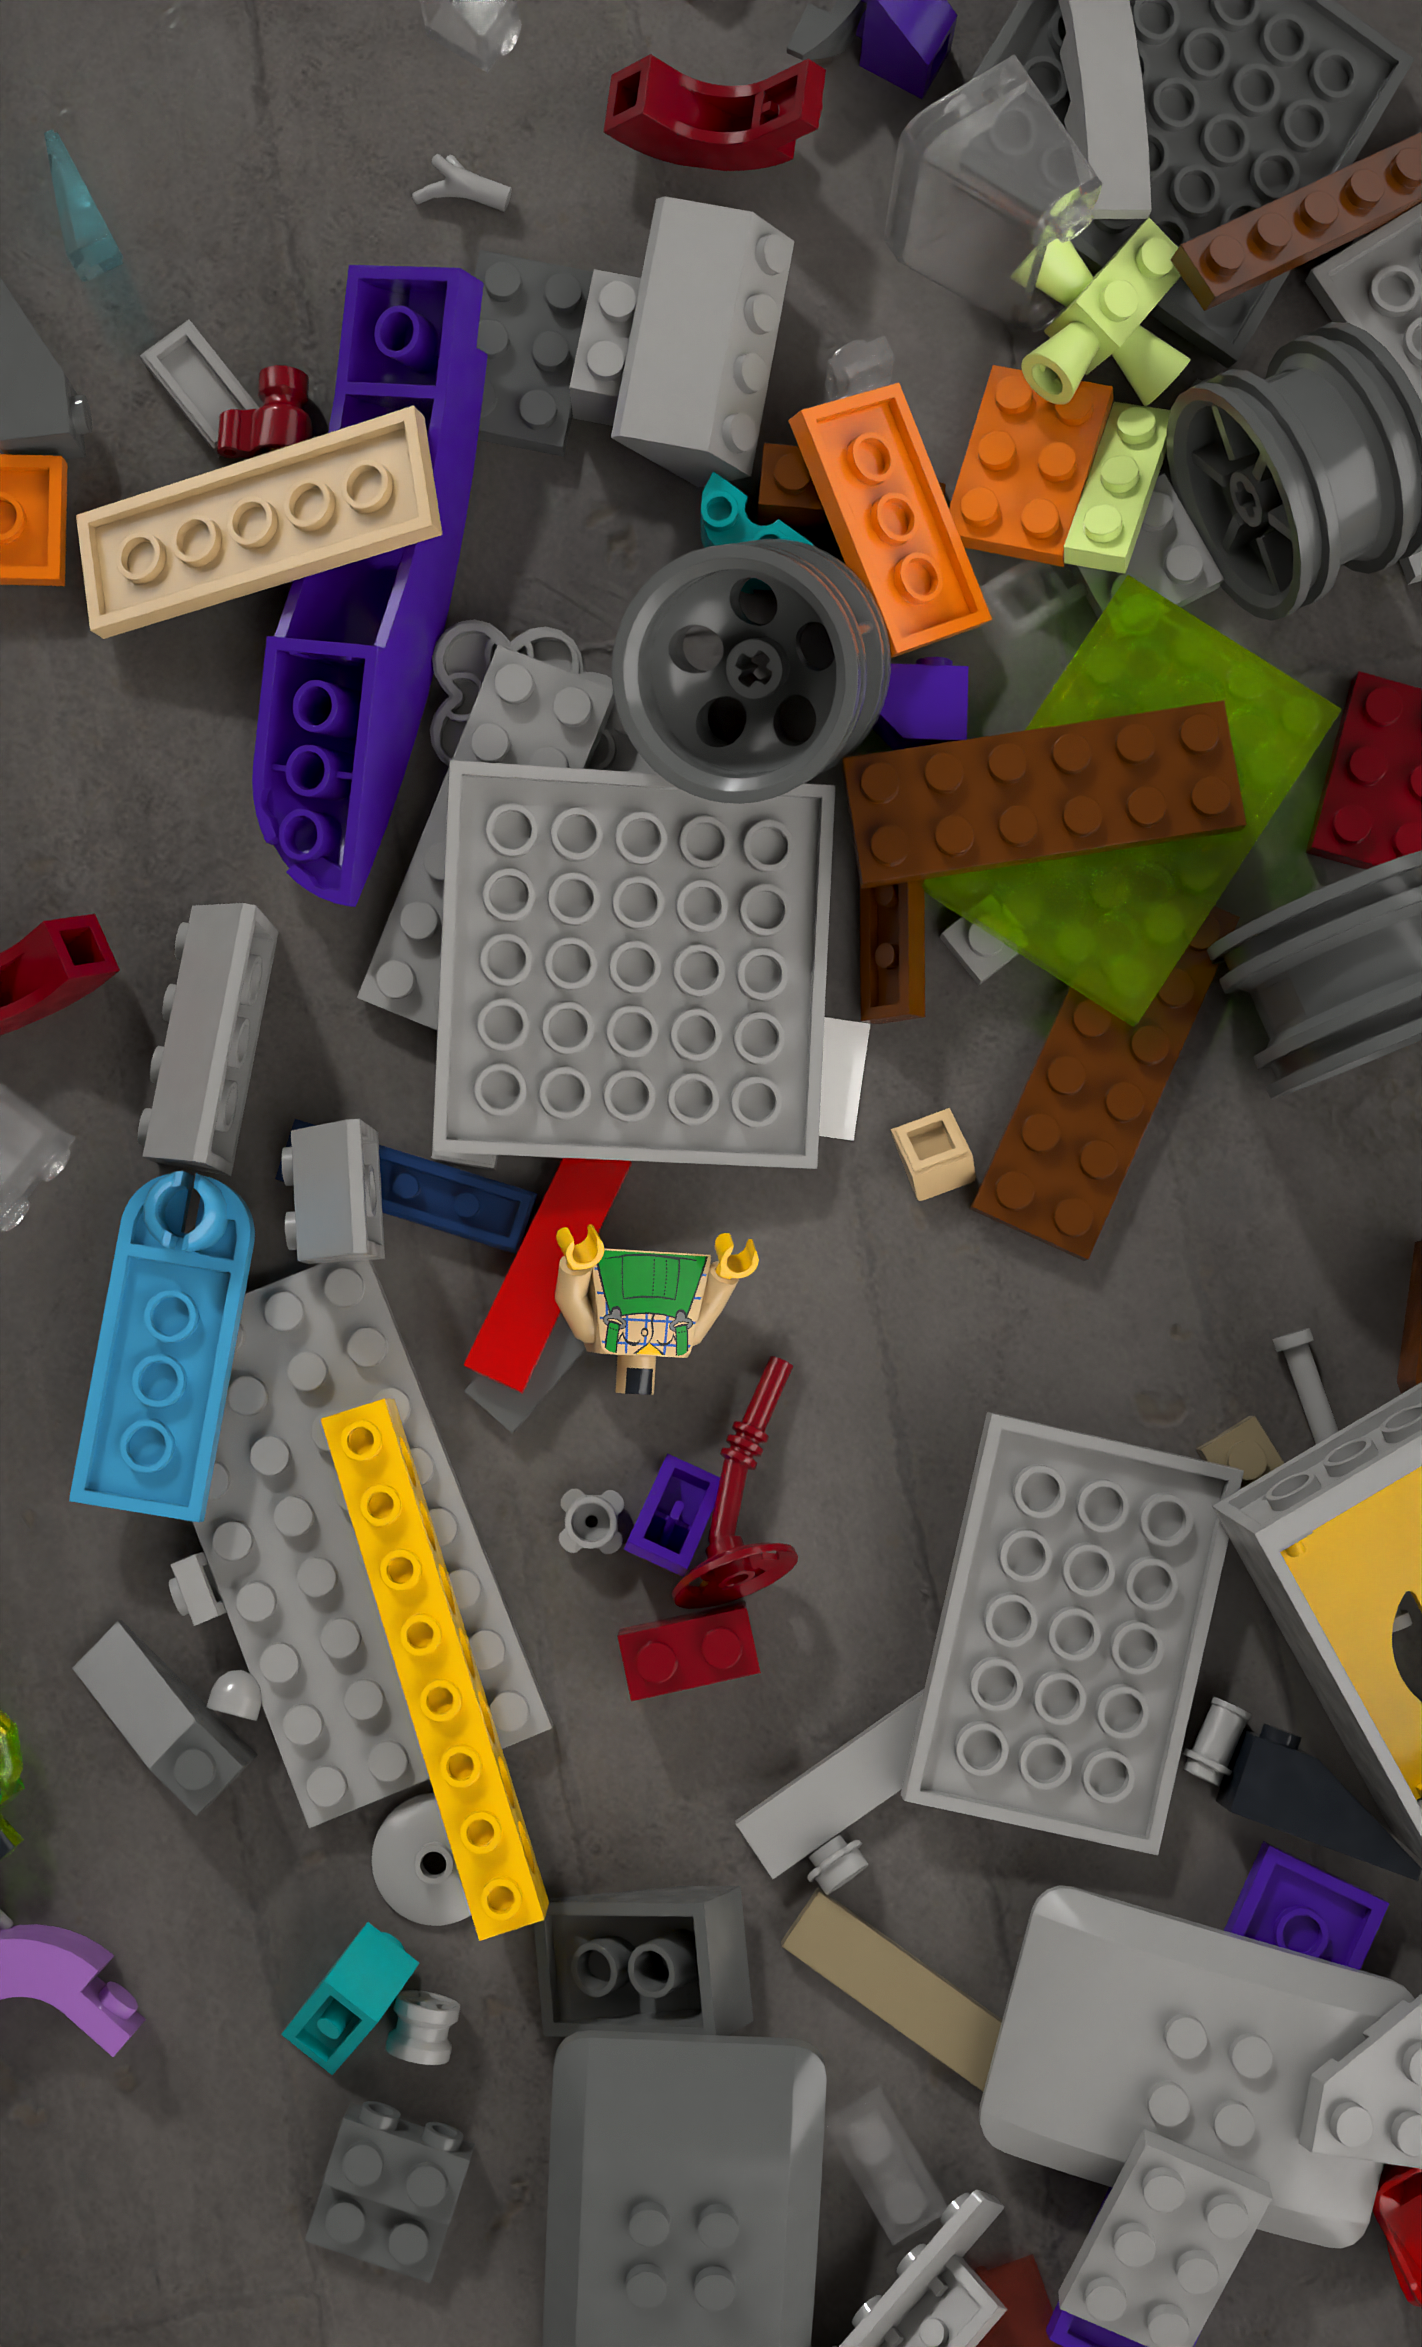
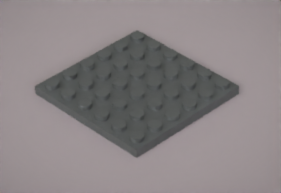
[924,0,1414,369]

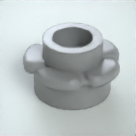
[807,1835,869,1895]

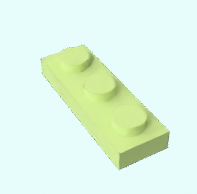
[1064,402,1170,574]

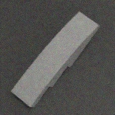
[1059,0,1152,219]

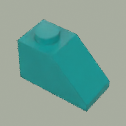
[281,1922,419,2075]

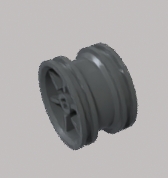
[1167,322,1422,621]
[1207,850,1422,1100]

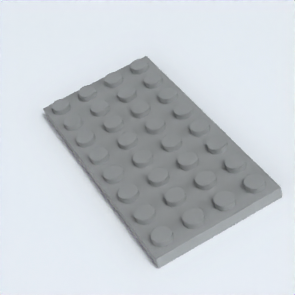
[192,1260,554,1828]

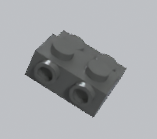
[304,2101,475,2283]

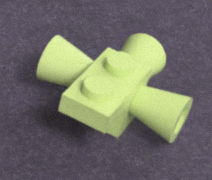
[1014,217,1191,406]

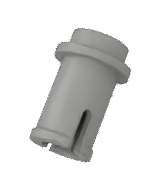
[1182,1697,1252,1787]

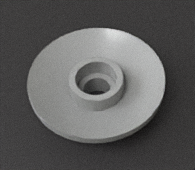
[372,1792,471,1926]

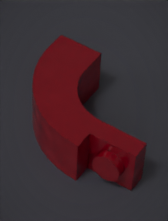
[603,54,826,171]
[0,914,120,1036]

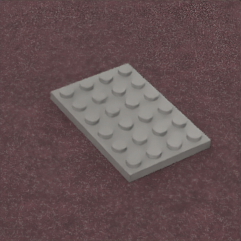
[900,1411,1244,1855]

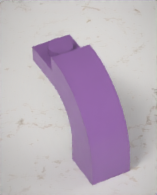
[0,1924,146,2057]

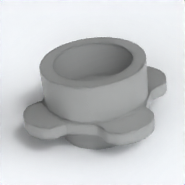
[559,1489,624,1554]

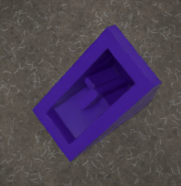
[624,1453,720,1577]

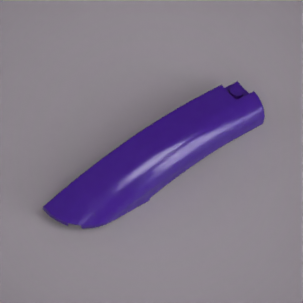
[252,265,488,907]

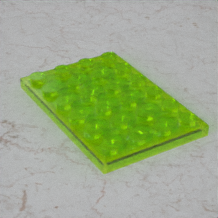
[921,575,1342,1027]

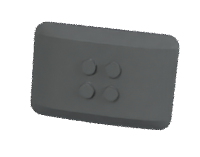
[543,2030,827,2347]

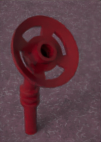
[672,1356,798,1609]

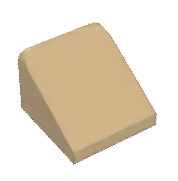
[891,1108,976,1201]

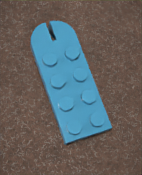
[69,1171,255,1522]

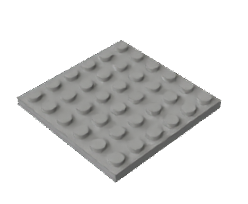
[432,760,835,1169]

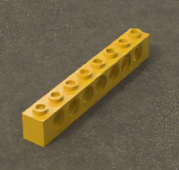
[321,1398,549,1941]

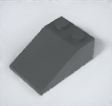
[534,1886,753,2037]

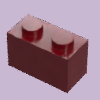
[617,1601,761,1702]

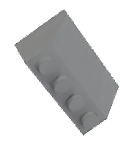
[611,196,794,488]
[138,903,279,1176]

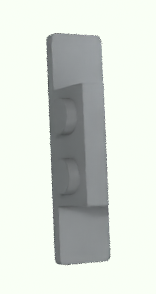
[833,2189,1008,2347]

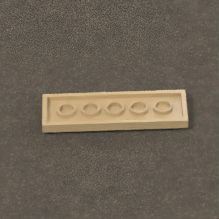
[76,406,443,639]

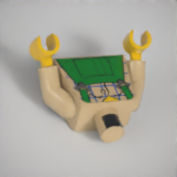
[555,1224,759,1395]

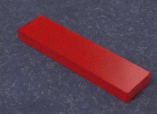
[464,1158,632,1394]

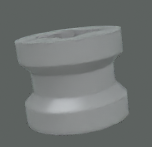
[385,1990,460,2065]

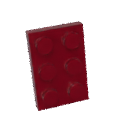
[1306,671,1422,870]

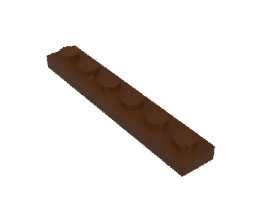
[1170,132,1422,311]

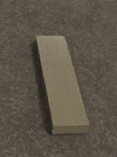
[781,1887,1002,2091]

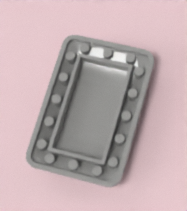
[979,1885,1415,2249]

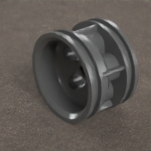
[612,539,891,804]

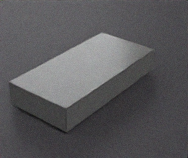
[140,319,259,457]

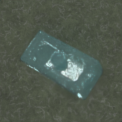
[44,129,124,282]

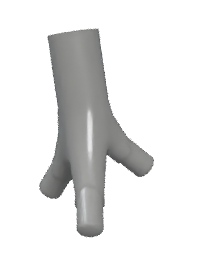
[412,154,512,212]

